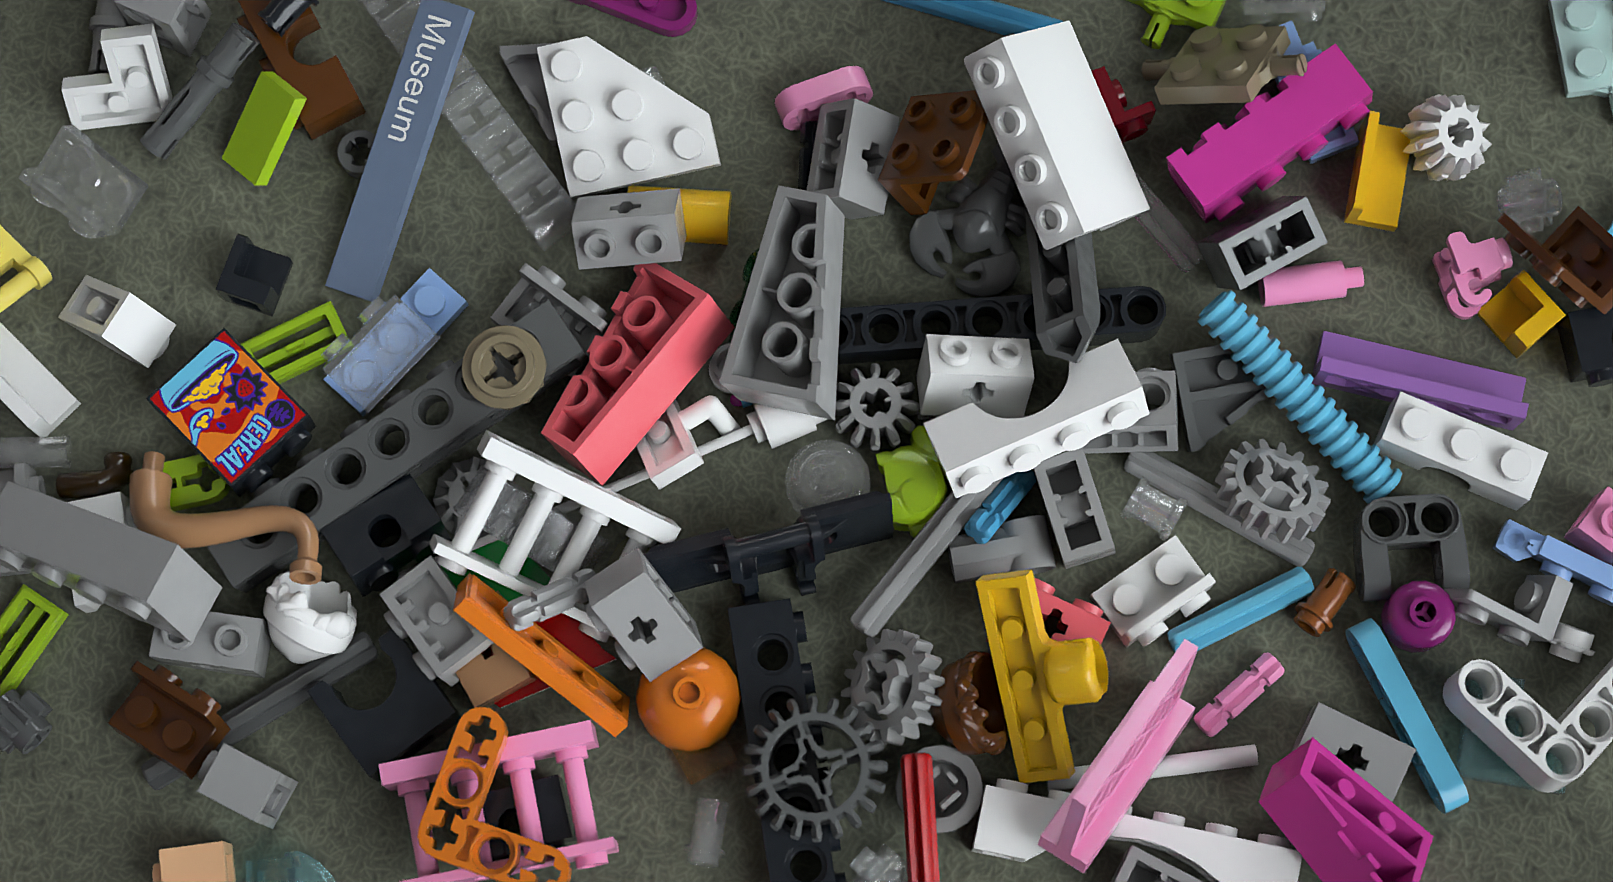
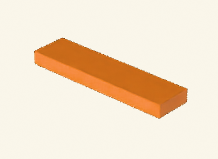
[453,573,630,738]

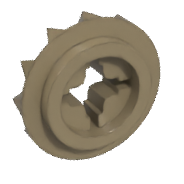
[462,325,548,410]

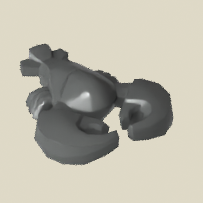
[909,144,1026,298]

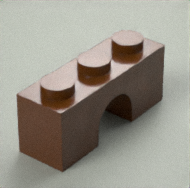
[236,0,366,140]

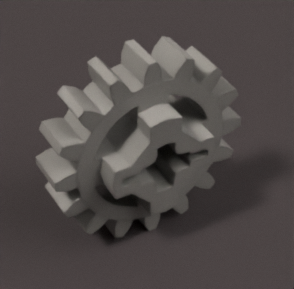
[1215,439,1331,543]
[841,629,945,746]

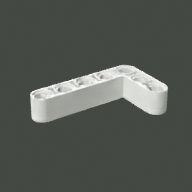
[1443,658,1613,793]

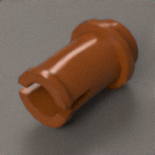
[1293,568,1356,637]

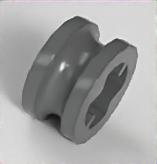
[337,130,375,179]

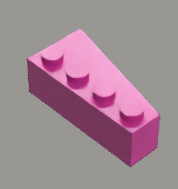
[1166,43,1373,223]

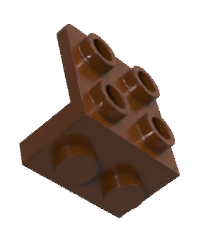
[878,90,988,215]
[1497,206,1613,315]

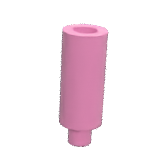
[1258,260,1364,307]

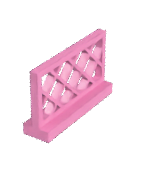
[1038,639,1199,874]

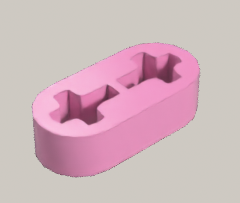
[774,66,873,130]

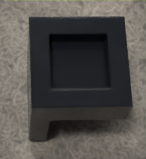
[216,233,293,317]

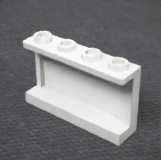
[964,20,1150,250]

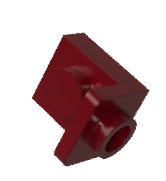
[1091,66,1156,142]

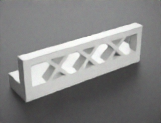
[0,322,81,439]

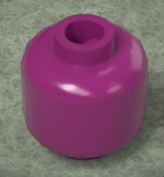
[1381,581,1456,653]

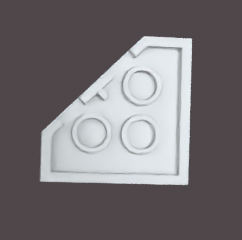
[537,36,721,199]

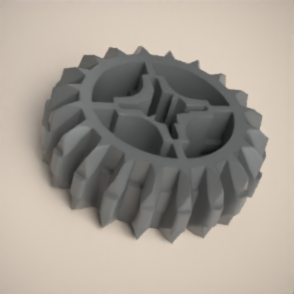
[742,695,888,843]

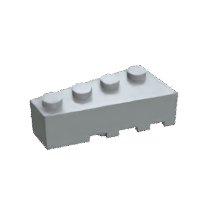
[719,185,845,420]
[0,481,223,643]

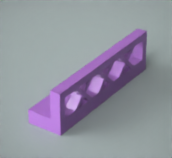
[1312,331,1529,431]

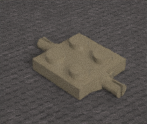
[1142,24,1307,105]

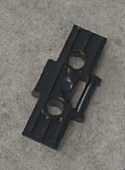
[643,491,893,605]

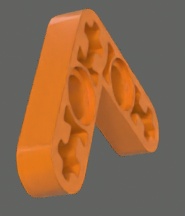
[417,707,572,882]

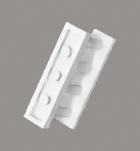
[429,430,681,642]

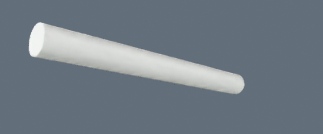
[1046,744,1258,791]

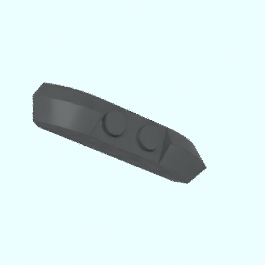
[1024,203,1100,363]

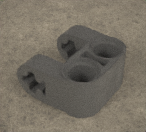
[1353,494,1470,602]

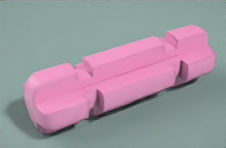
[1194,652,1285,737]

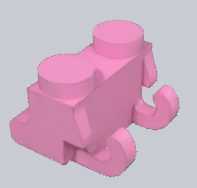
[1432,231,1513,320]

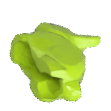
[876,425,949,538]

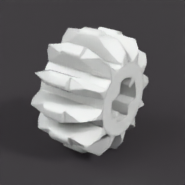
[1401,94,1492,181]

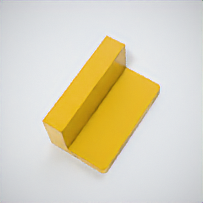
[1344,111,1410,232]

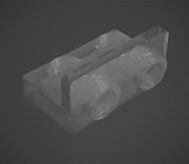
[320,294,441,413]

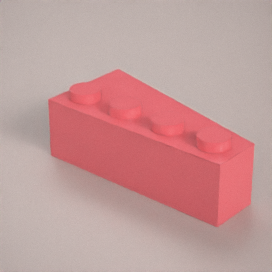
[541,263,735,486]

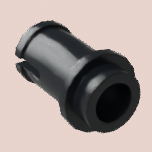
[257,0,319,37]

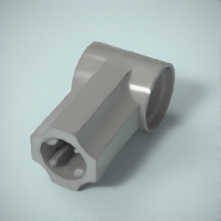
[947,515,1056,584]

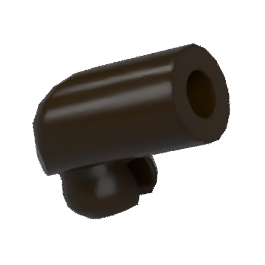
[56,452,134,499]

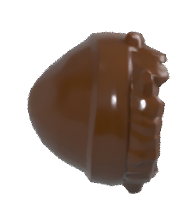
[928,651,1008,755]

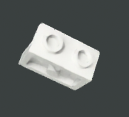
[1090,535,1216,648]

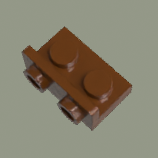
[108,661,231,780]

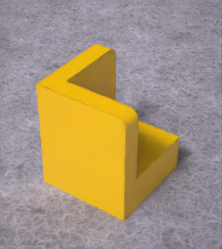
[1477,270,1566,358]

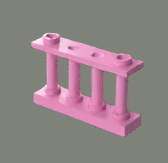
[378,720,619,882]

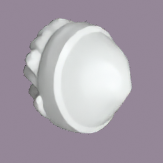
[263,571,357,664]

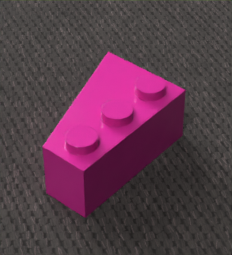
[1258,737,1433,882]

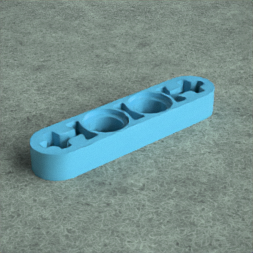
[1345,618,1469,814]

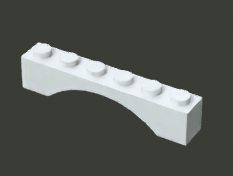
[971,779,1302,882]

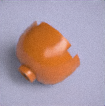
[636,648,742,752]

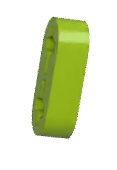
[141,455,230,512]

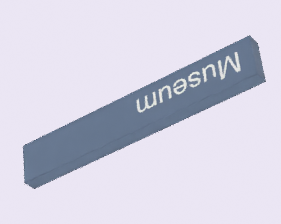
[325,0,475,303]

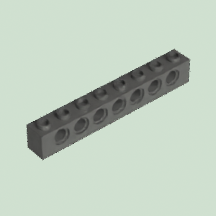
[207,300,589,593]

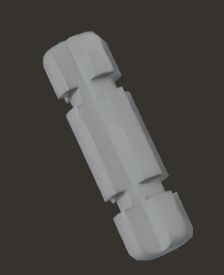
[503,568,596,631]

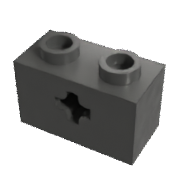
[1196,196,1328,290]

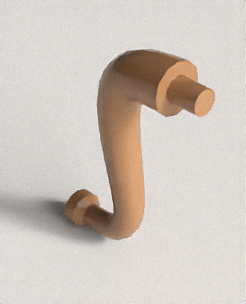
[129,451,322,585]

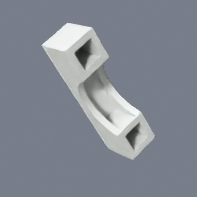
[923,339,1150,498]

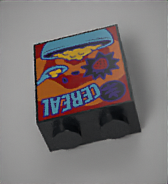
[146,328,316,497]

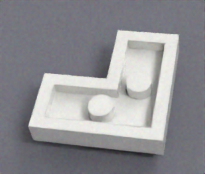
[61,23,173,131]

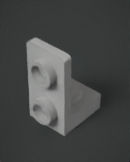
[1444,575,1573,647]

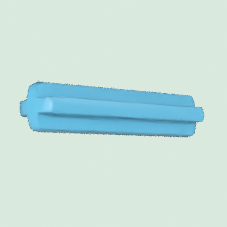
[1167,567,1314,652]

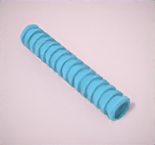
[1197,290,1402,504]

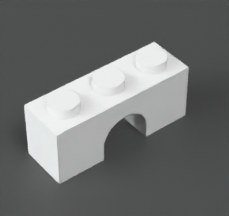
[1374,392,1548,511]

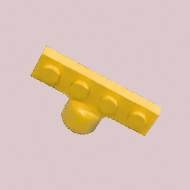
[976,569,1109,783]

